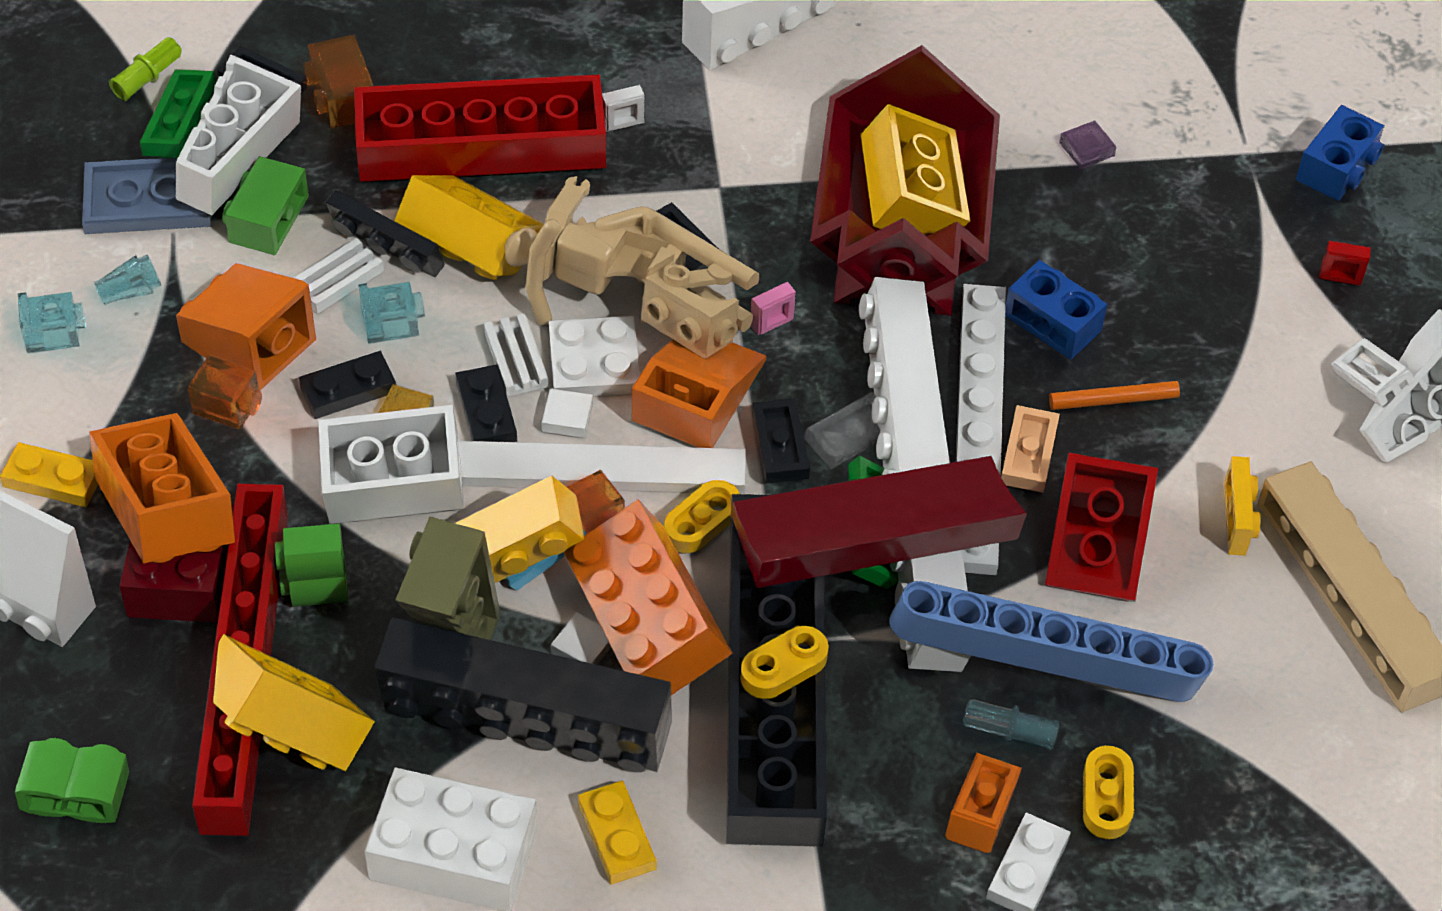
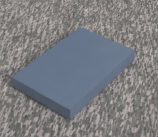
[82,157,211,234]

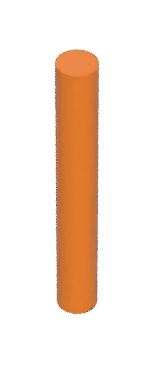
[1049,381,1180,410]

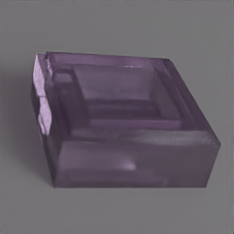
[1059,120,1117,170]

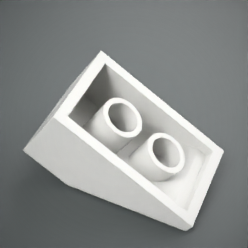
[0,490,96,647]

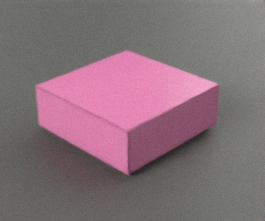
[751,282,796,335]

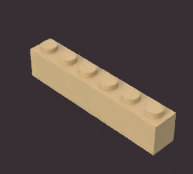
[1258,461,1442,713]

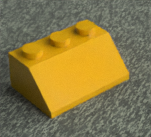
[861,104,970,235]
[394,175,544,280]
[213,634,375,771]

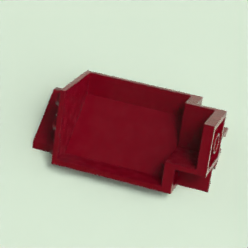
[810,45,1000,316]

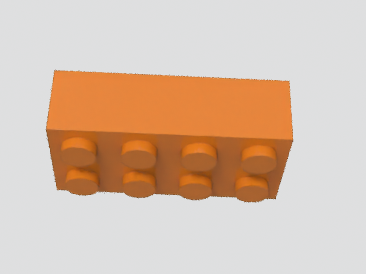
[89,413,235,564]
[564,499,733,695]

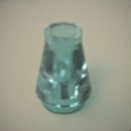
[94,254,162,305]

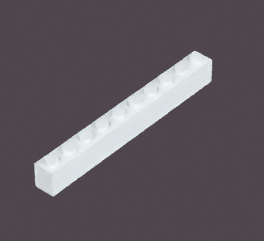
[859,277,971,672]

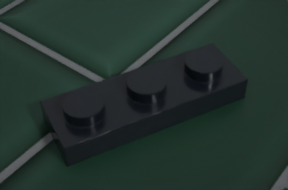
[326,190,445,278]

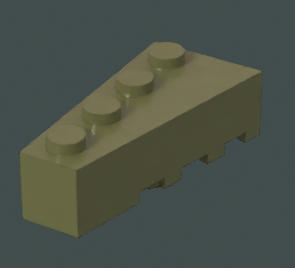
[395,516,501,640]

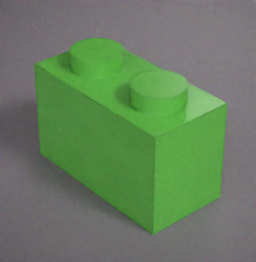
[222,156,309,255]

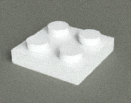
[549,316,640,397]

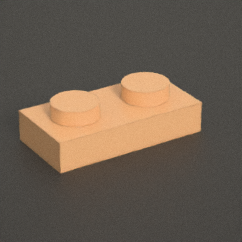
[1001,405,1060,493]

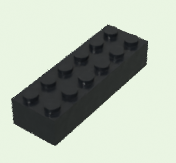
[374,617,672,773]

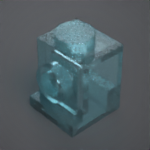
[358,282,425,344]
[18,292,86,354]

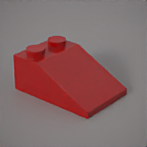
[1045,453,1158,602]

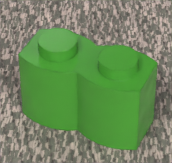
[275,523,348,607]
[15,738,129,823]

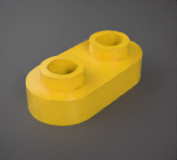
[664,480,740,553]
[741,626,829,699]
[1083,746,1134,839]

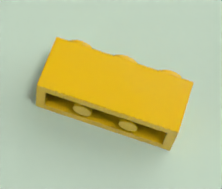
[456,475,584,583]

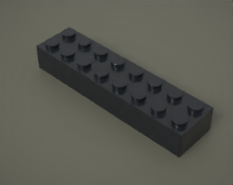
[726,494,827,847]

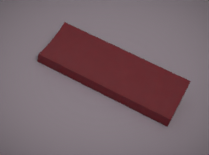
[731,456,1027,588]

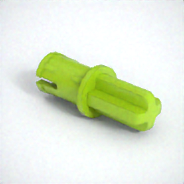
[109,37,182,101]

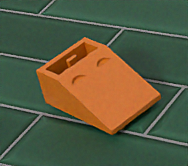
[632,340,767,448]

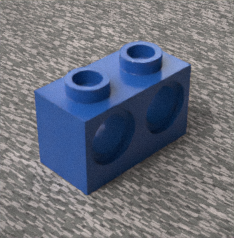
[1296,104,1385,201]
[1005,260,1107,360]

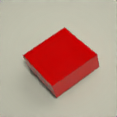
[1319,241,1371,285]

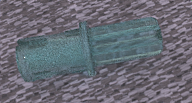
[963,699,1060,750]

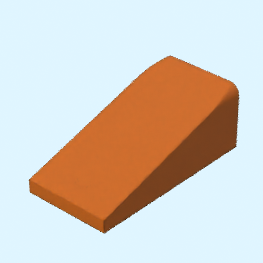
[945,753,1022,853]

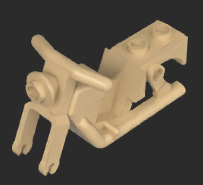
[505,176,759,359]

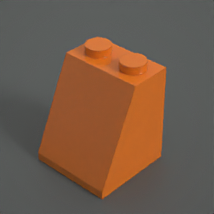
[176,263,316,393]

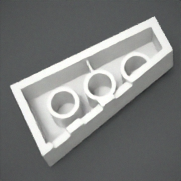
[682,0,835,70]
[176,55,301,215]

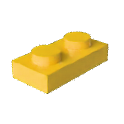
[0,442,98,507]
[1224,456,1260,556]
[578,780,657,885]

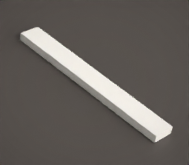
[459,441,746,494]

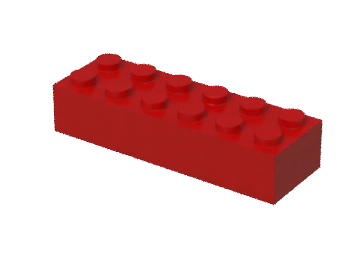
[354,74,606,181]

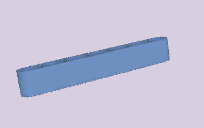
[889,581,1214,702]

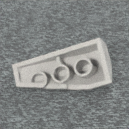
[1359,309,1442,462]

